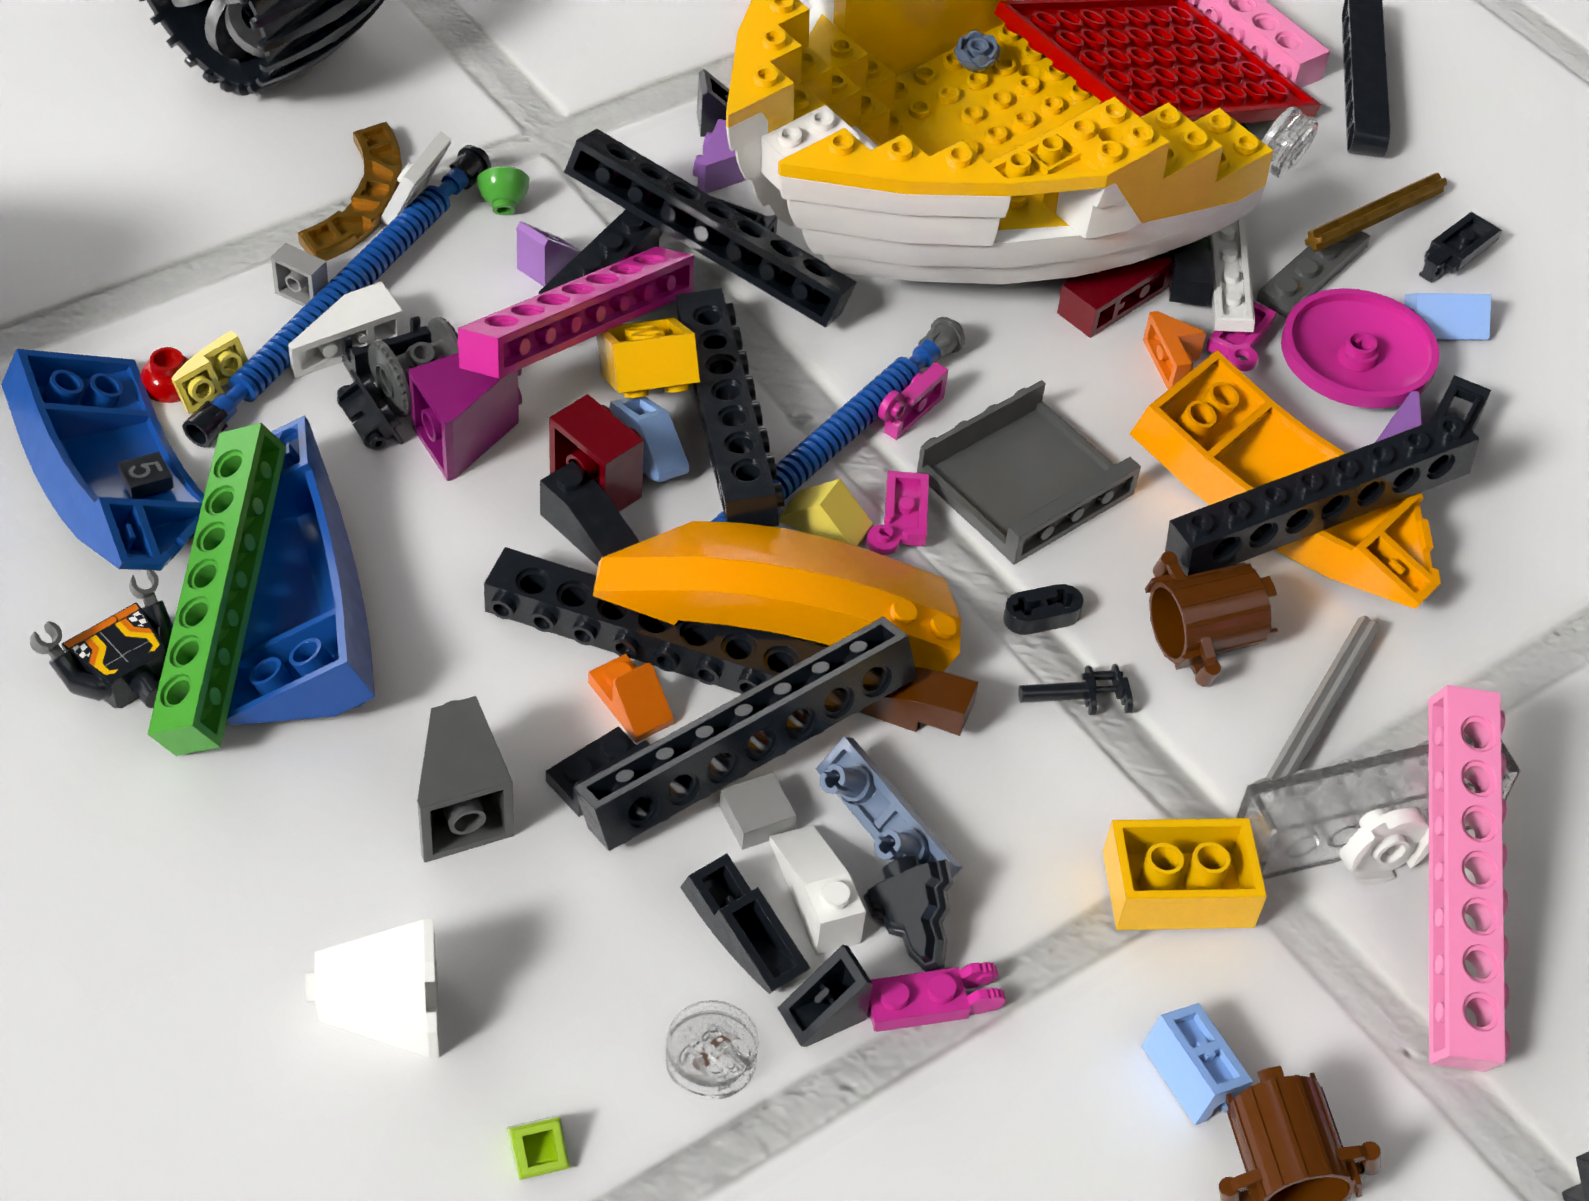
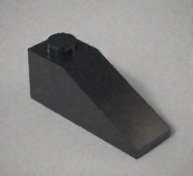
[540,461,640,567]

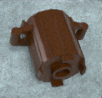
[1145,551,1278,687]
[1219,1066,1381,1201]

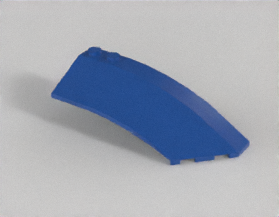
[1,349,204,571]
[227,415,375,725]

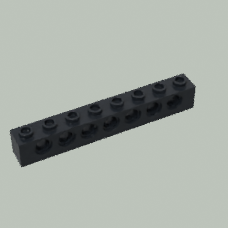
[564,128,857,328]
[675,288,785,527]
[1165,412,1480,576]
[484,547,825,695]
[574,616,918,851]

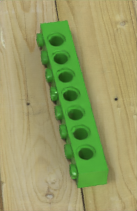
[147,423,286,756]

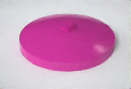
[1281,288,1439,408]

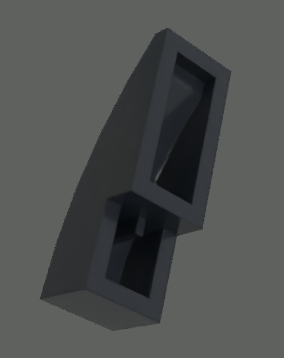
[1167,237,1213,307]
[680,853,810,994]

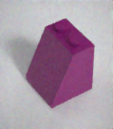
[409,353,522,481]

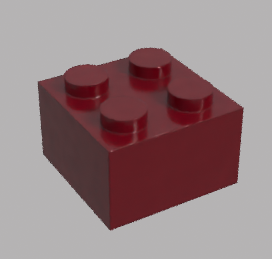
[549,394,644,512]

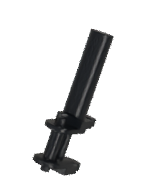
[1018,664,1133,715]

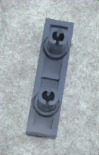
[816,736,962,878]

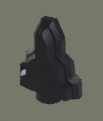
[863,856,953,972]

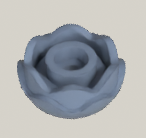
[954,30,1001,72]

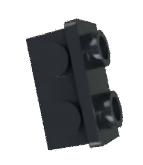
[546,726,651,817]

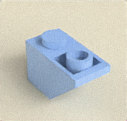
[609,396,689,482]

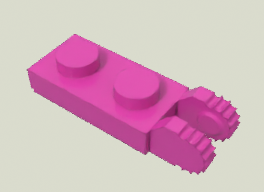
[868,962,1006,1032]

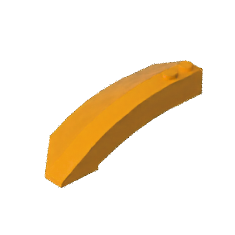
[1130,350,1441,609]
[593,521,962,672]

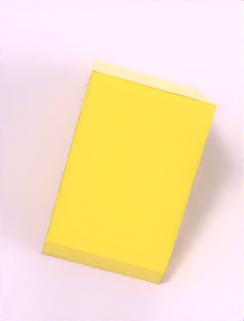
[780,478,873,547]

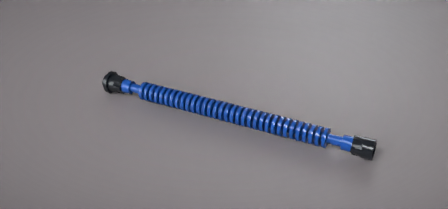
[182,145,491,448]

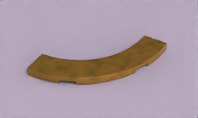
[298,121,402,261]

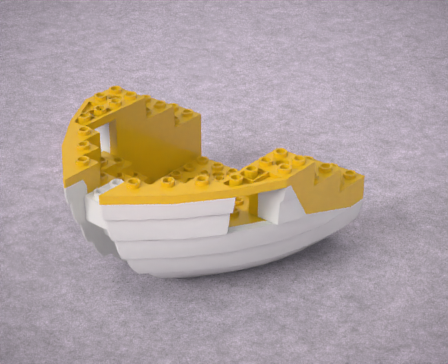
[726,0,1273,285]

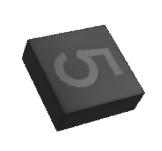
[118,452,174,499]

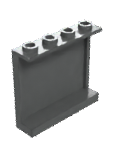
[917,380,1141,565]

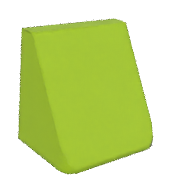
[507,1116,570,1180]

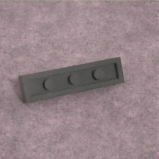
[1256,231,1371,319]

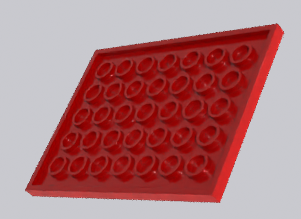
[994,0,1321,123]

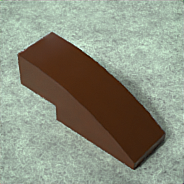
[859,667,979,736]

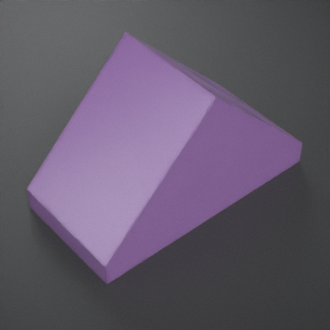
[516,221,581,286]

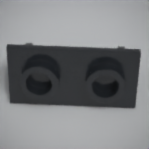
[337,369,404,450]

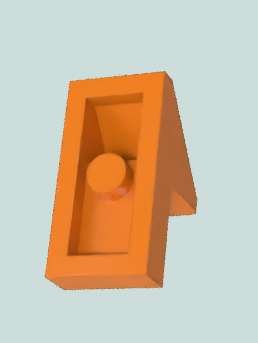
[1143,311,1206,389]
[588,654,674,743]

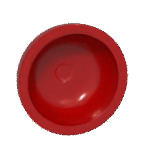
[141,347,189,403]

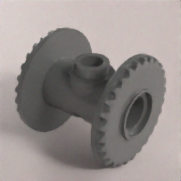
[368,317,458,417]

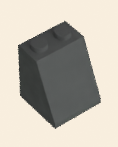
[417,696,514,863]

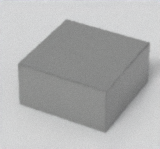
[271,243,328,306]
[719,772,797,850]

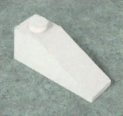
[288,281,404,378]
[769,825,866,955]

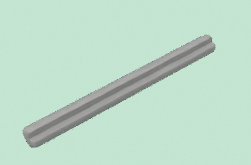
[1260,616,1380,803]

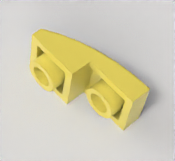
[171,331,249,414]

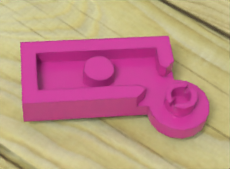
[878,362,948,440]
[866,470,929,555]

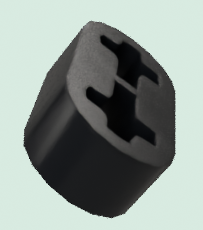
[1003,584,1084,635]

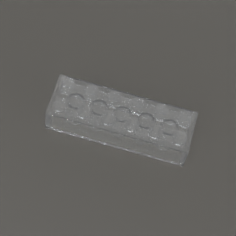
[1236,734,1521,880]

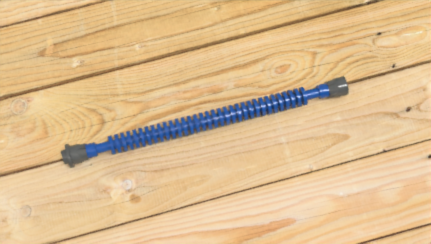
[710,316,965,522]

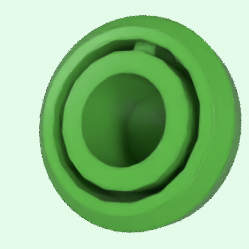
[477,166,530,215]

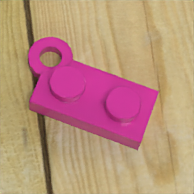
[1205,301,1277,371]

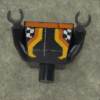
[30,570,173,708]

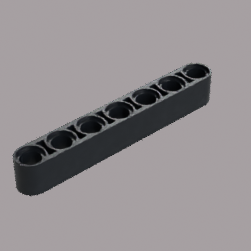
[1342,0,1390,157]

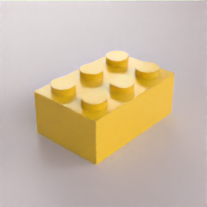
[596,317,700,398]
[1103,818,1267,930]

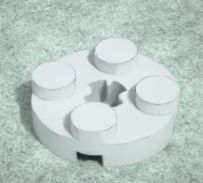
[1339,807,1429,885]

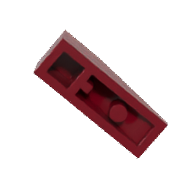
[1057,257,1174,338]

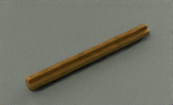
[1304,173,1447,252]

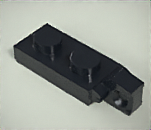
[1419,212,1502,283]

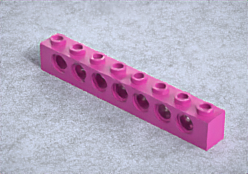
[457,247,694,379]

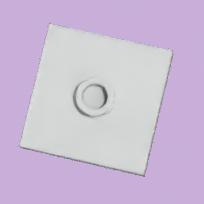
[380,131,451,225]

